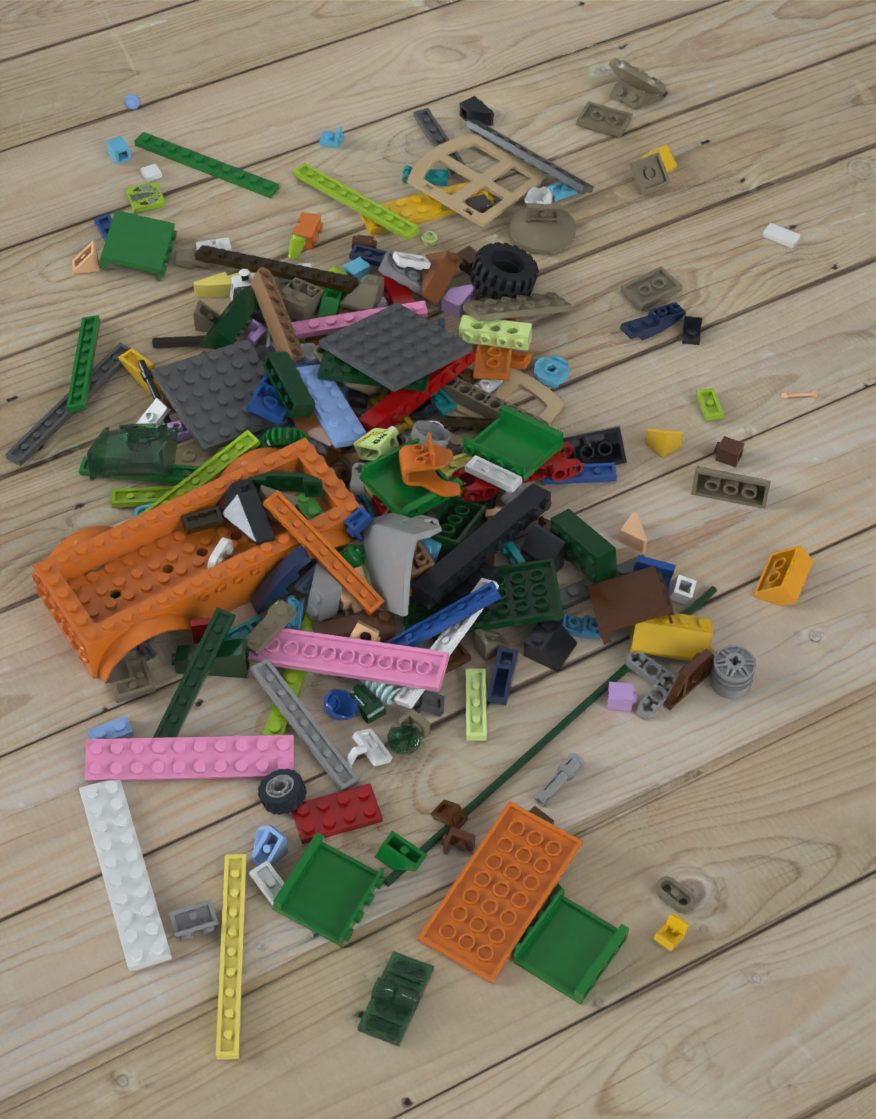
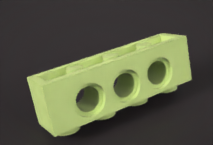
[459,315,532,351]

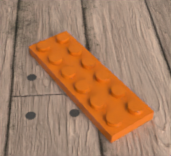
[473,318,516,380]

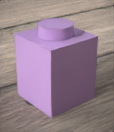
[607,682,637,711]

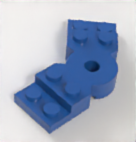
[246,362,320,425]

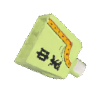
[353,426,399,461]

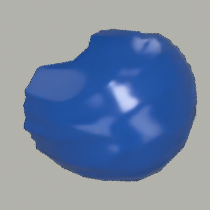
[324,689,358,720]

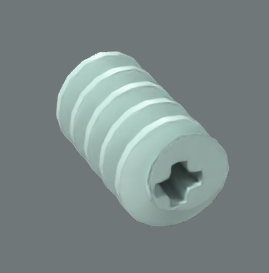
[360,680,402,706]

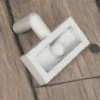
[346,728,393,767]

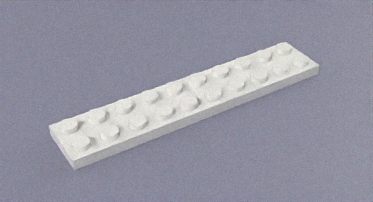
[79,780,172,972]

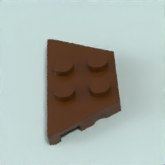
[664,649,714,710]

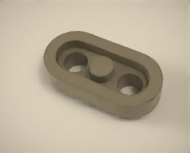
[656,876,695,913]

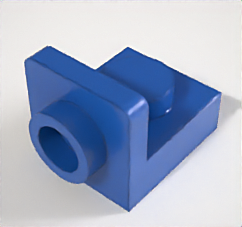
[344,506,374,541]

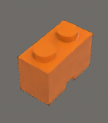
[292,212,323,250]

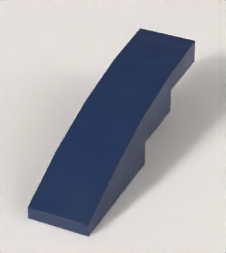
[250,545,312,615]

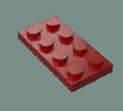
[291,783,383,844]

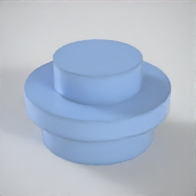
[124,94,140,110]

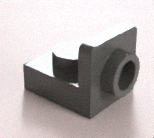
[413,690,445,717]

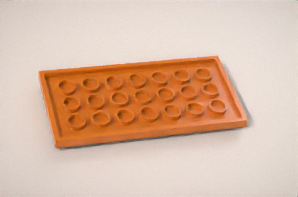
[417,801,583,985]

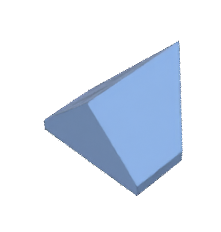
[250,825,288,867]

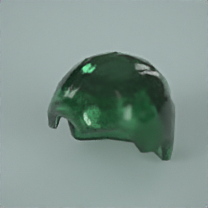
[387,723,422,755]

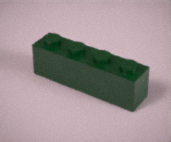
[262,352,315,418]

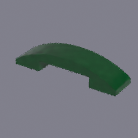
[248,472,324,498]

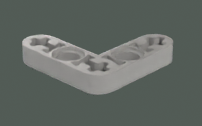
[625,651,677,720]

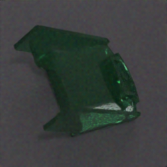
[87,423,178,481]

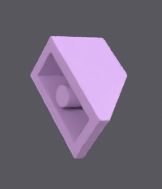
[440,284,476,318]

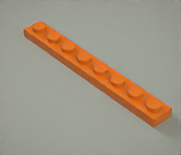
[263,490,385,616]

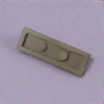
[245,599,297,656]

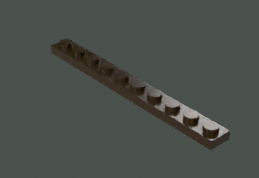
[195,245,358,293]

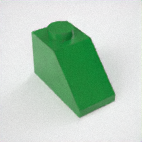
[375,830,428,871]

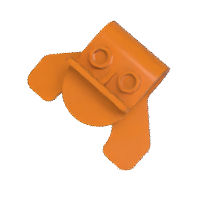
[398,432,461,497]

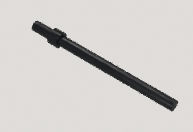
[138,360,181,445]

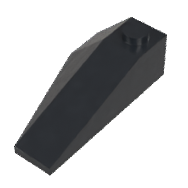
[561,425,627,465]
[216,478,275,545]

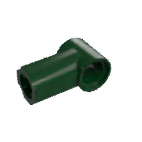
[349,684,386,724]

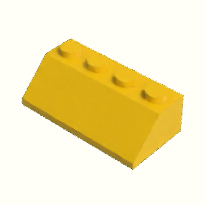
[629,613,713,661]

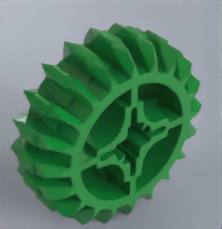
[260,426,310,449]

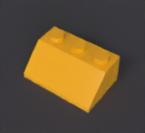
[753,545,814,606]

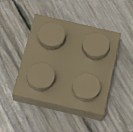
[629,152,671,195]

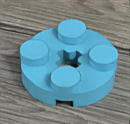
[534,355,569,388]

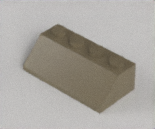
[691,466,771,509]

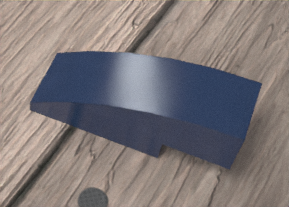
[486,647,519,706]

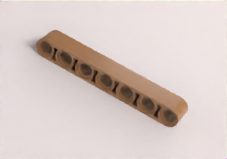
[250,267,304,365]

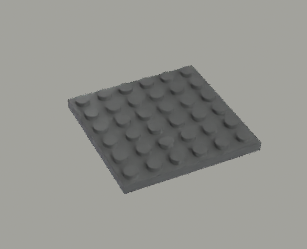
[319,302,473,392]
[152,339,294,453]

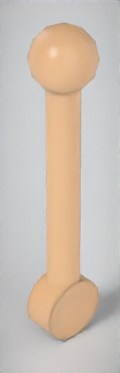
[781,390,818,399]

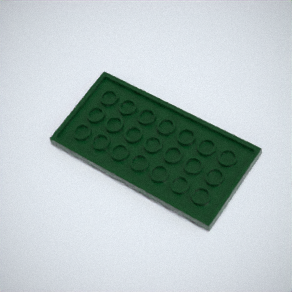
[404,558,564,638]

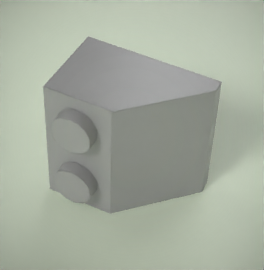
[306,563,343,623]

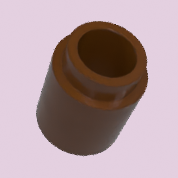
[352,235,377,249]

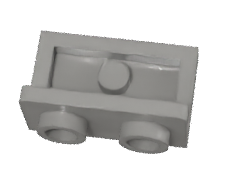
[169,899,219,941]

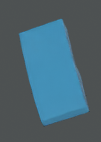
[561,613,601,639]

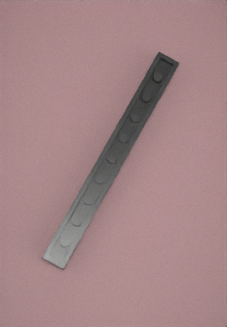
[465,120,594,194]
[6,343,131,466]

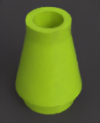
[288,234,306,260]

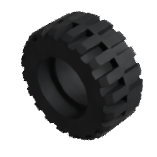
[470,242,539,300]

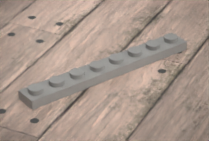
[250,658,359,791]

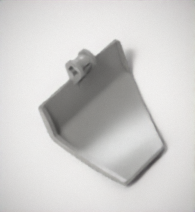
[363,513,442,617]

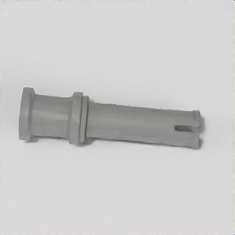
[534,753,585,807]

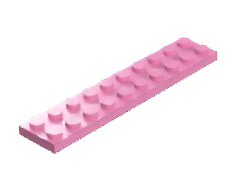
[248,628,450,692]
[85,735,294,782]

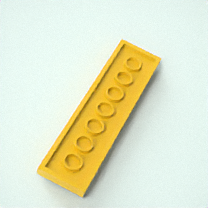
[359,181,494,235]

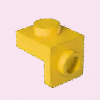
[653,913,690,951]

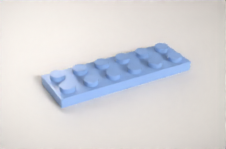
[296,364,367,448]

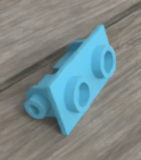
[284,595,305,630]

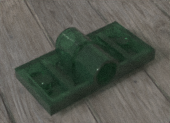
[357,951,434,1047]

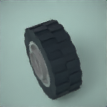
[258,768,307,815]

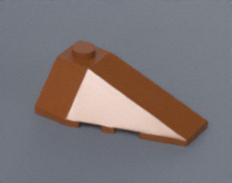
[421,251,463,305]

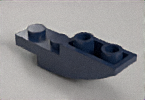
[620,302,686,340]

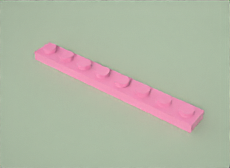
[291,300,428,339]

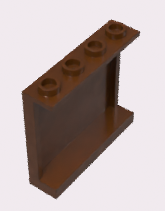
[587,565,675,644]

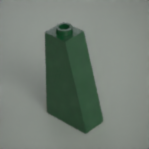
[172,639,250,678]

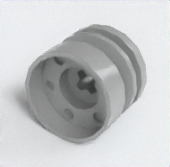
[408,420,451,448]
[710,645,756,699]

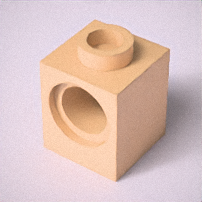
[349,620,381,642]

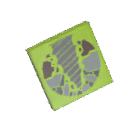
[125,181,166,214]

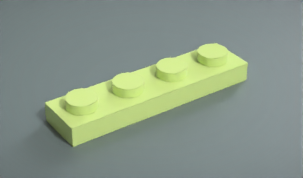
[465,669,487,741]

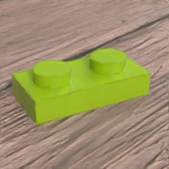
[696,388,724,421]

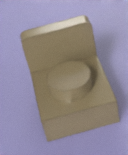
[398,709,430,738]

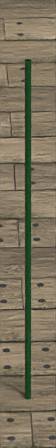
[384,586,717,887]

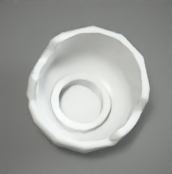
[300,343,321,364]

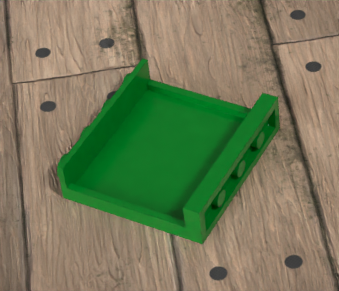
[100,210,177,282]
[463,404,563,482]
[359,438,463,518]
[272,833,385,947]
[513,888,629,1005]

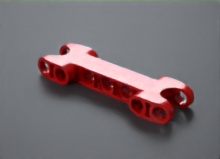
[452,442,583,502]

